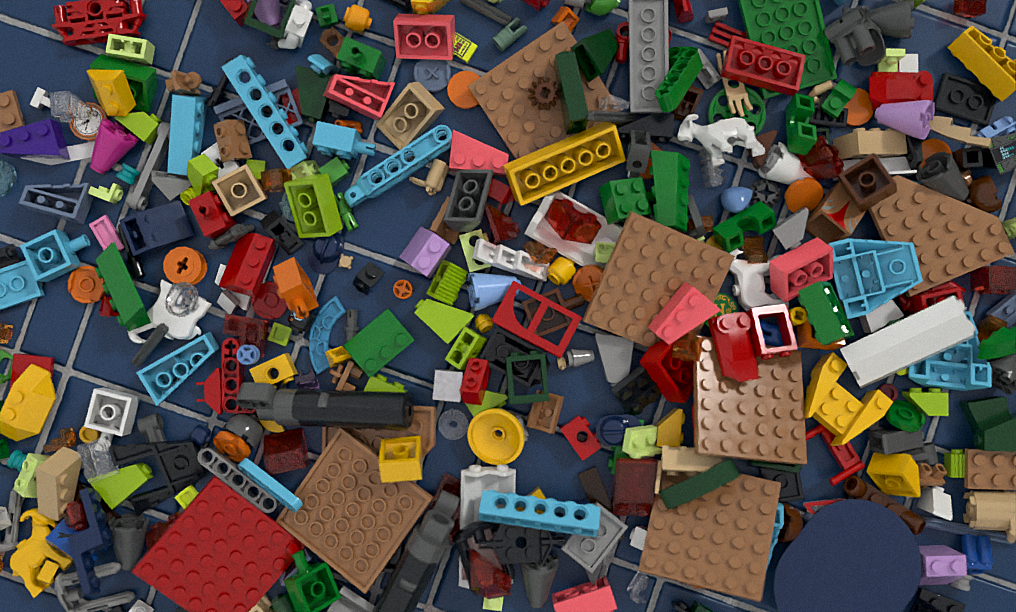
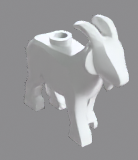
[677,114,765,166]
[722,248,789,311]
[128,280,212,344]

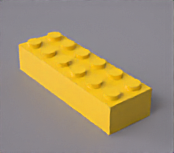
[502,122,626,206]

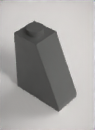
[868,427,924,454]

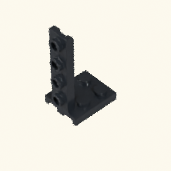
[912,587,966,612]

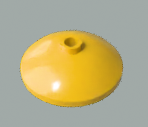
[467,408,525,465]

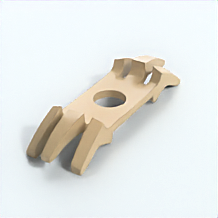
[716,50,753,117]

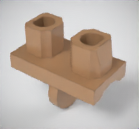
[165,70,201,96]
[329,360,364,391]
[918,463,947,489]

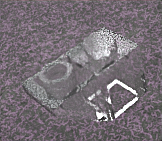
[49,91,98,122]

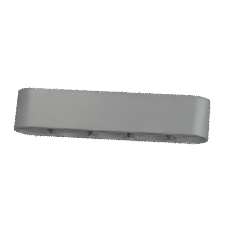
[198,446,281,513]

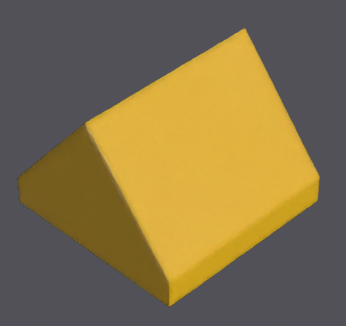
[325,346,351,368]

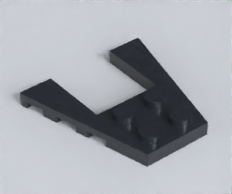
[108,439,207,516]

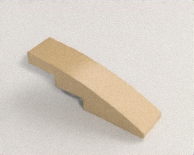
[928,116,992,149]

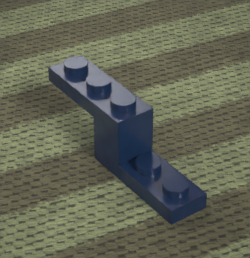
[68,488,112,596]

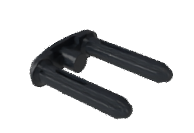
[452,520,515,596]

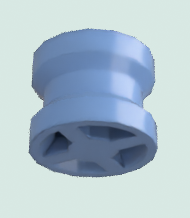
[237,345,260,365]

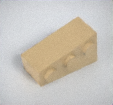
[833,128,907,161]
[662,445,723,476]
[35,446,83,521]

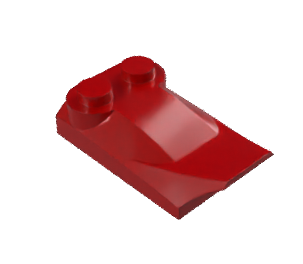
[869,70,933,111]
[707,312,759,382]

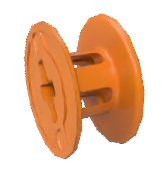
[163,247,207,286]

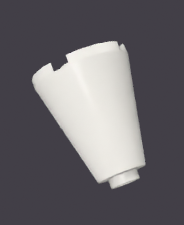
[758,142,815,185]

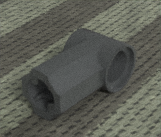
[137,413,166,443]
[896,442,938,465]

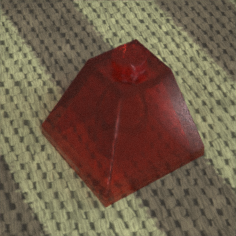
[484,203,520,245]

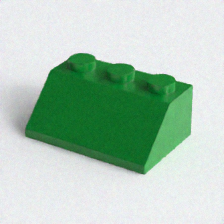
[90,54,157,113]
[798,281,855,346]
[343,308,414,378]

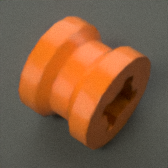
[393,280,414,299]

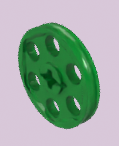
[707,85,766,136]

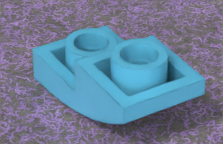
[308,54,339,76]

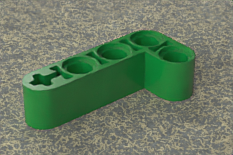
[655,47,703,112]

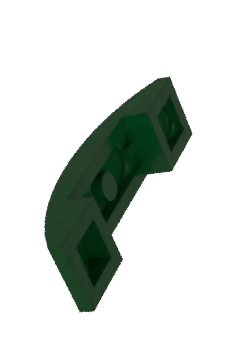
[659,458,740,509]

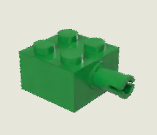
[336,36,386,81]
[598,177,656,225]
[283,550,341,612]

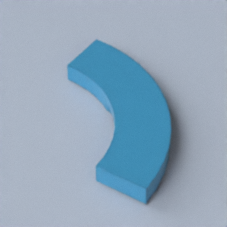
[309,296,346,375]

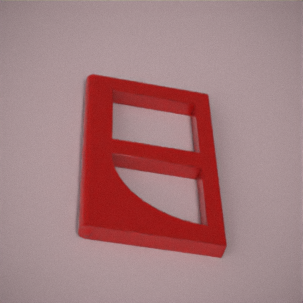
[491,280,582,358]

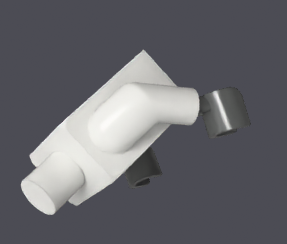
[266,0,314,50]

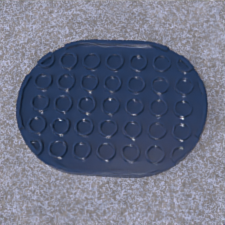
[773,499,922,612]

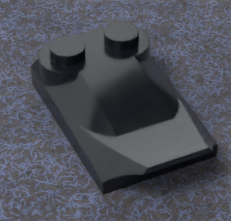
[479,326,550,387]

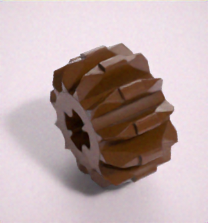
[528,77,560,111]

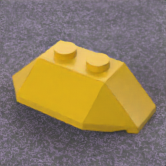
[0,364,56,441]

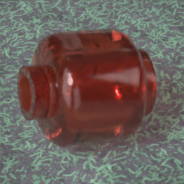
[63,500,89,531]

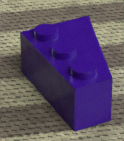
[0,119,71,160]

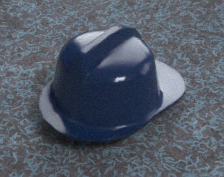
[308,232,345,274]
[596,414,642,446]

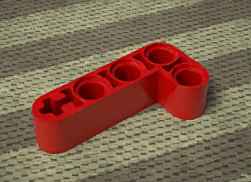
[222,338,257,413]

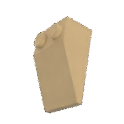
[376,82,445,150]

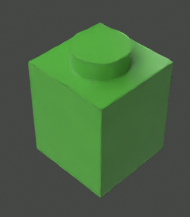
[318,157,350,188]

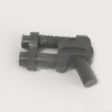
[208,223,255,250]

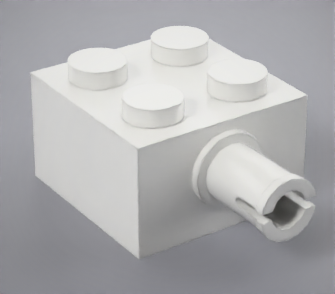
[84,387,140,451]

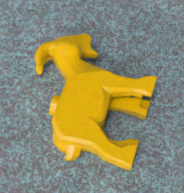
[10,508,74,598]

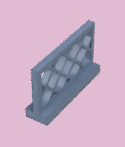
[213,79,304,145]

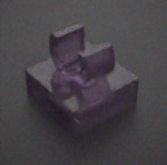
[295,368,320,389]

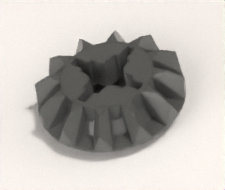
[750,178,781,207]

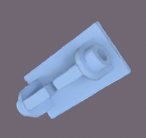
[975,116,1016,149]

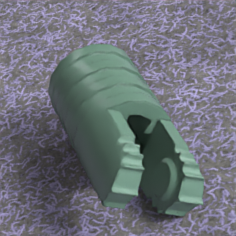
[492,17,528,52]

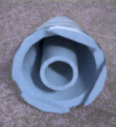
[467,272,521,311]

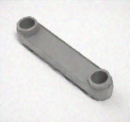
[126,122,171,211]

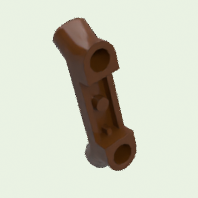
[843,475,926,535]

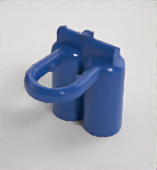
[961,534,993,574]

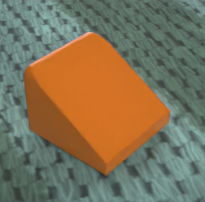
[551,6,580,32]

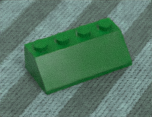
[95,242,151,332]

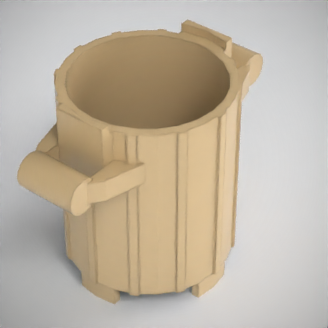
[963,490,1016,543]

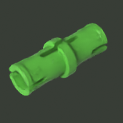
[334,192,359,232]

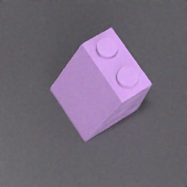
[399,226,452,279]
[919,545,967,585]

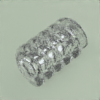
[698,148,727,188]

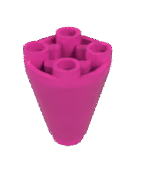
[90,118,139,174]

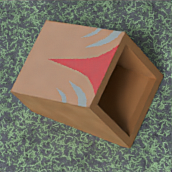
[805,181,867,244]

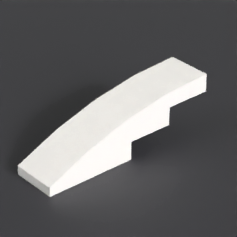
[472,239,550,282]

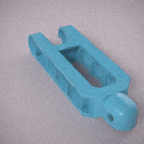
[344,125,452,207]

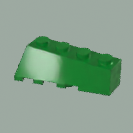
[649,150,690,232]

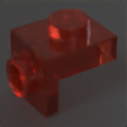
[954,0,987,19]

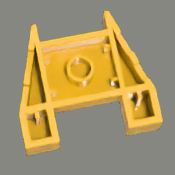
[804,352,893,446]

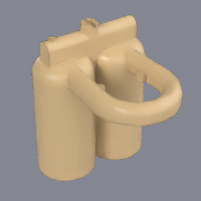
[409,159,449,196]

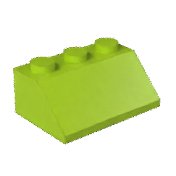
[284,173,343,238]

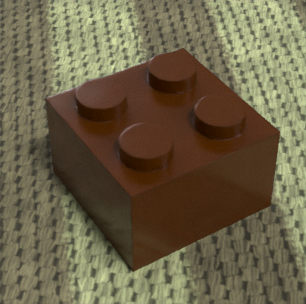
[838,153,897,213]

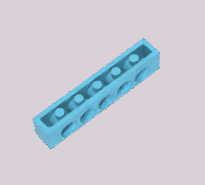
[221,55,310,169]
[479,490,601,537]

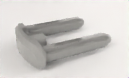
[0,487,22,552]
[55,562,135,612]

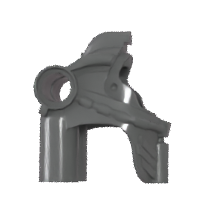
[824,5,886,66]

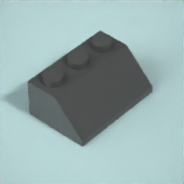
[444,169,494,232]

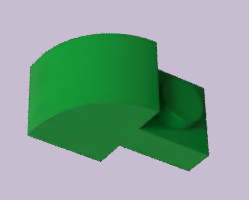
[819,78,857,119]

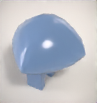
[720,187,753,214]

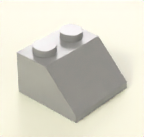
[772,207,809,250]

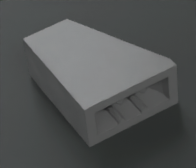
[594,333,634,387]

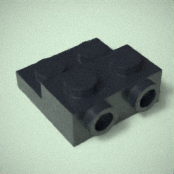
[610,365,662,416]

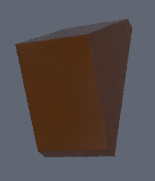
[673,86,704,121]
[746,130,778,169]

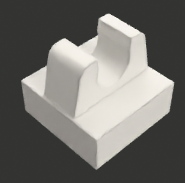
[30,87,56,110]

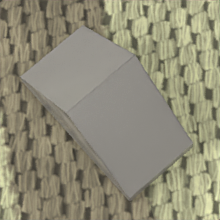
[151,170,192,200]

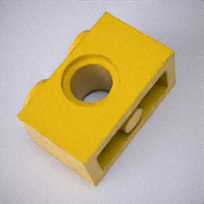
[249,353,298,388]

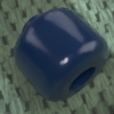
[190,424,212,446]

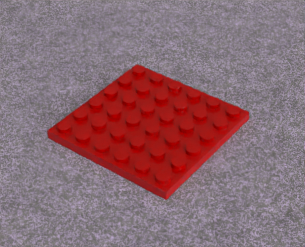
[132,475,306,612]

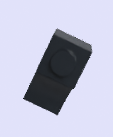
[259,209,303,255]

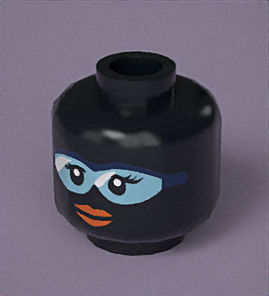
[287,309,317,334]

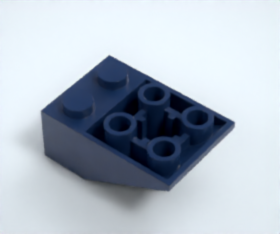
[119,200,195,257]

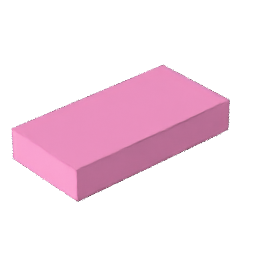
[89,215,125,252]

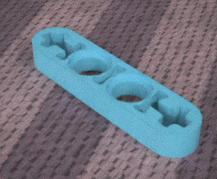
[238,458,303,513]

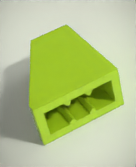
[414,298,475,344]
[87,462,155,510]

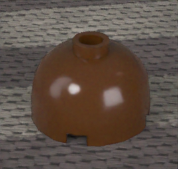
[965,174,1002,213]
[777,503,803,542]

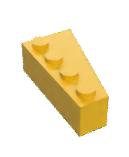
[947,26,1016,101]

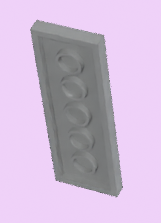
[628,0,669,113]

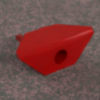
[487,178,515,213]
[196,368,224,414]

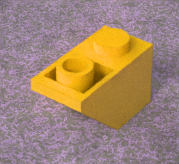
[654,408,685,447]

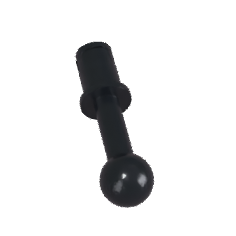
[205,58,235,110]

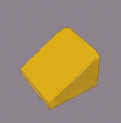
[37,560,60,585]

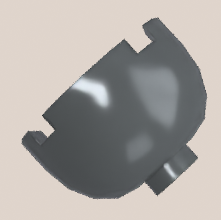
[223,413,263,449]

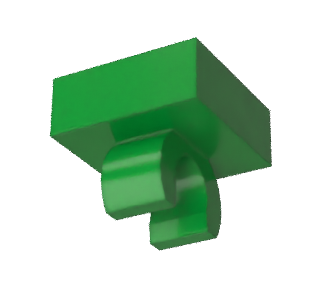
[315,3,339,29]

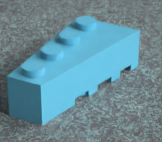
[167,95,208,176]
[136,332,220,406]

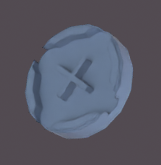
[413,59,452,93]

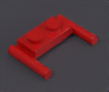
[805,424,865,486]

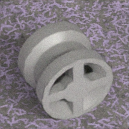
[949,573,973,591]

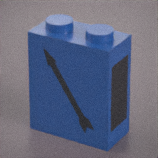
[45,507,112,563]

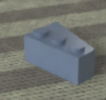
[19,183,94,225]

